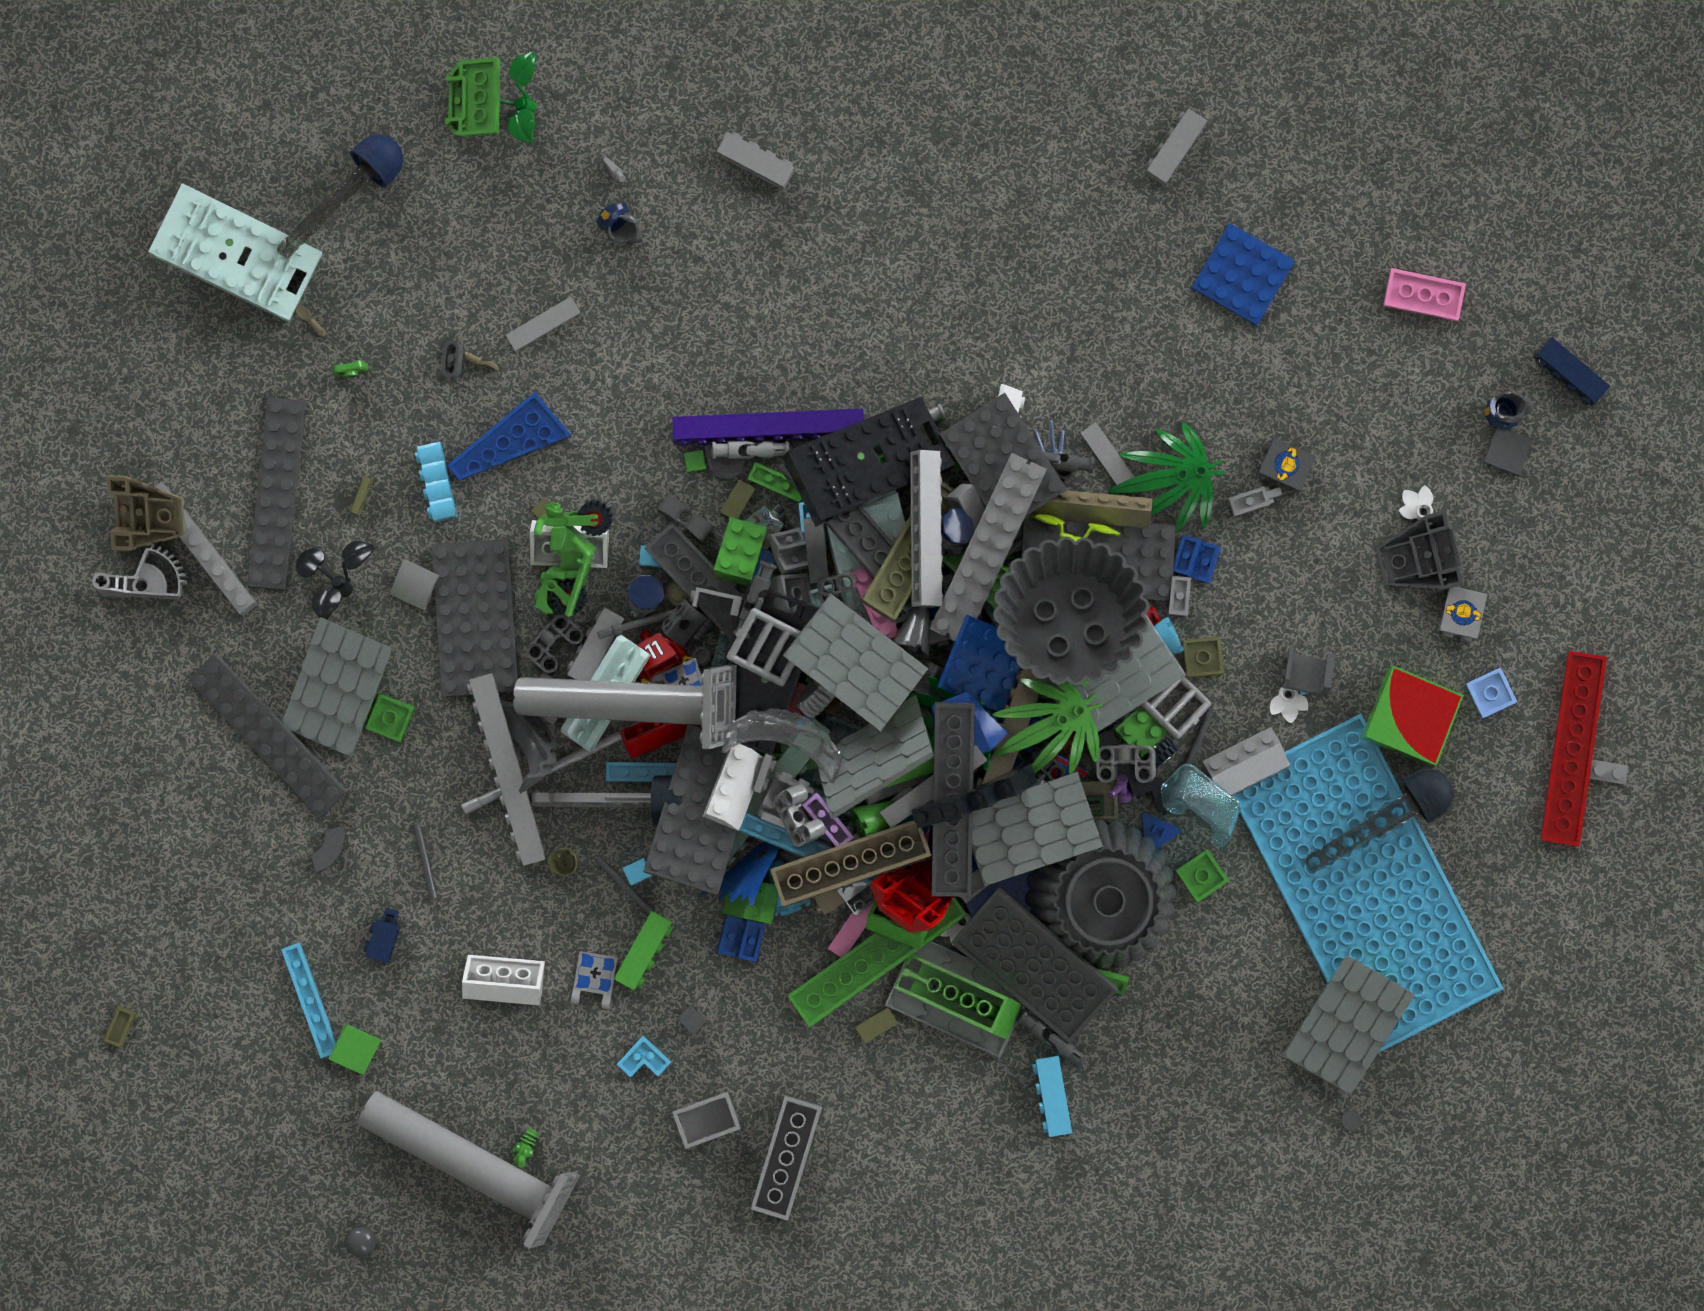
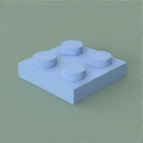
[1465,667,1517,719]

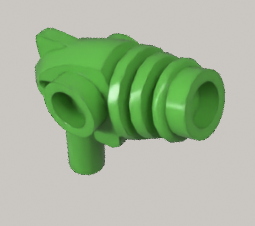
[512,1128,538,1168]

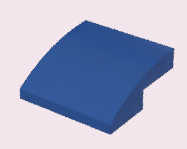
[1173,535,1221,584]
[716,915,765,962]

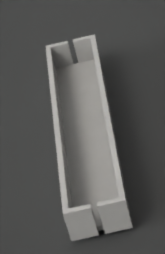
[930,453,1047,642]

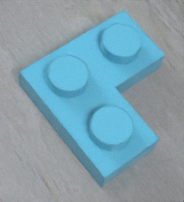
[617,1035,671,1077]

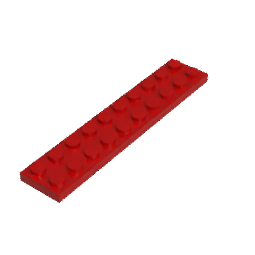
[1540,651,1607,847]

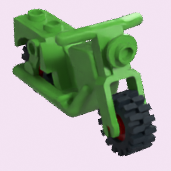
[534,499,613,617]

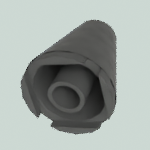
[893,607,930,660]

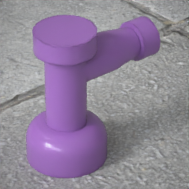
[1108,774,1132,803]

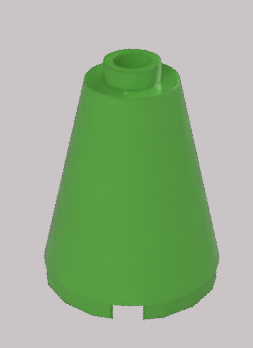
[850,800,896,838]

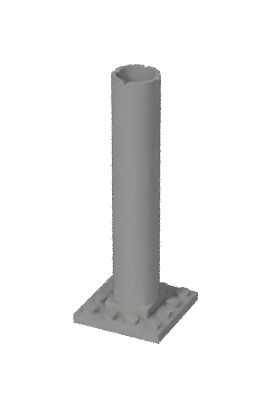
[513,665,737,749]
[358,1091,580,1248]

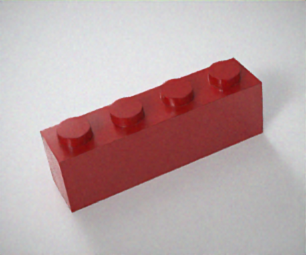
[619,722,700,759]

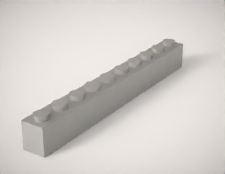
[467,673,546,866]

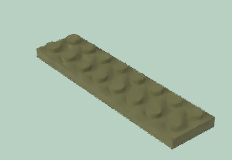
[860,482,954,622]

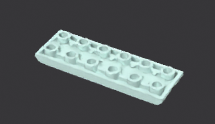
[561,635,651,753]

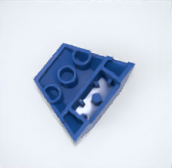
[931,692,1008,753]

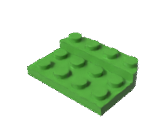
[445,57,500,139]

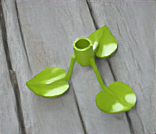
[1030,514,1120,542]

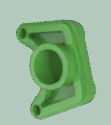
[333,361,369,379]

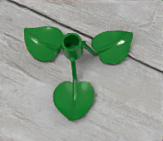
[500,52,537,142]

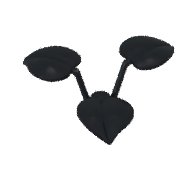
[296,541,375,620]

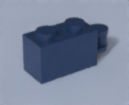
[363,908,401,963]

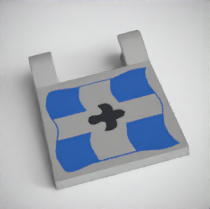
[649,658,703,686]
[571,951,618,1009]

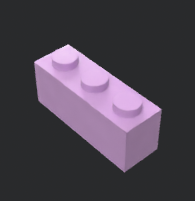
[802,793,854,847]

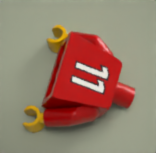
[637,630,692,683]

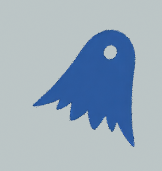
[699,842,779,907]

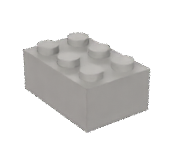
[672,1091,741,1149]

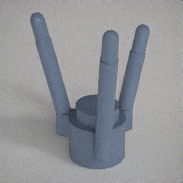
[1033,420,1065,464]

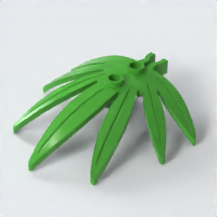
[992,679,1102,774]

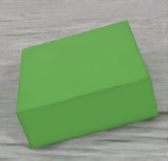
[684,450,706,473]

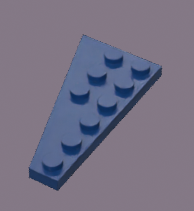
[447,392,572,481]

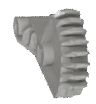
[92,544,188,600]
[795,678,836,718]

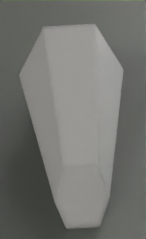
[603,157,626,182]

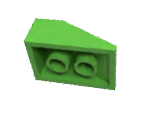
[722,882,778,924]

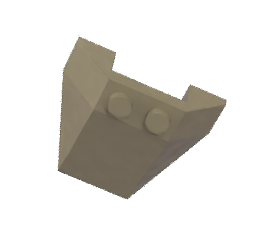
[106,475,185,551]

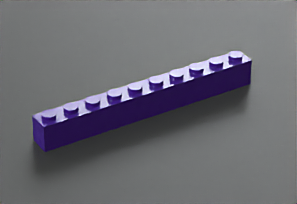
[672,408,864,446]

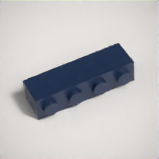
[1534,337,1610,406]

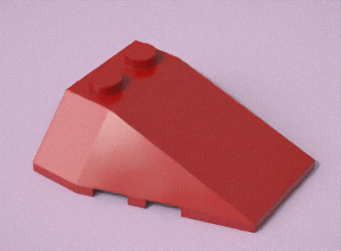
[870,860,954,933]

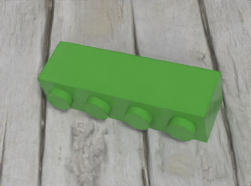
[614,911,674,990]

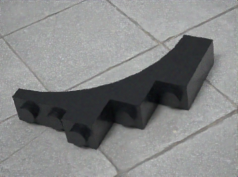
[1098,730,1212,815]
[911,764,1037,828]

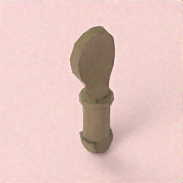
[296,305,326,337]
[463,351,499,371]

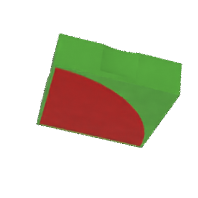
[1360,666,1464,768]

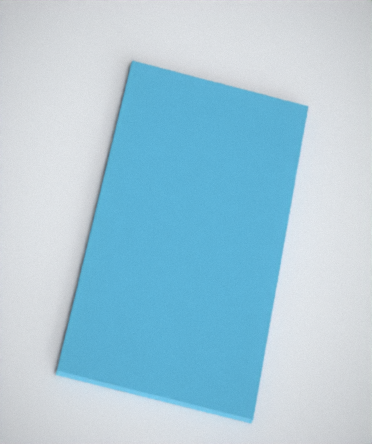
[1231,714,1504,1053]

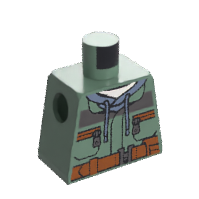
[745,504,786,550]

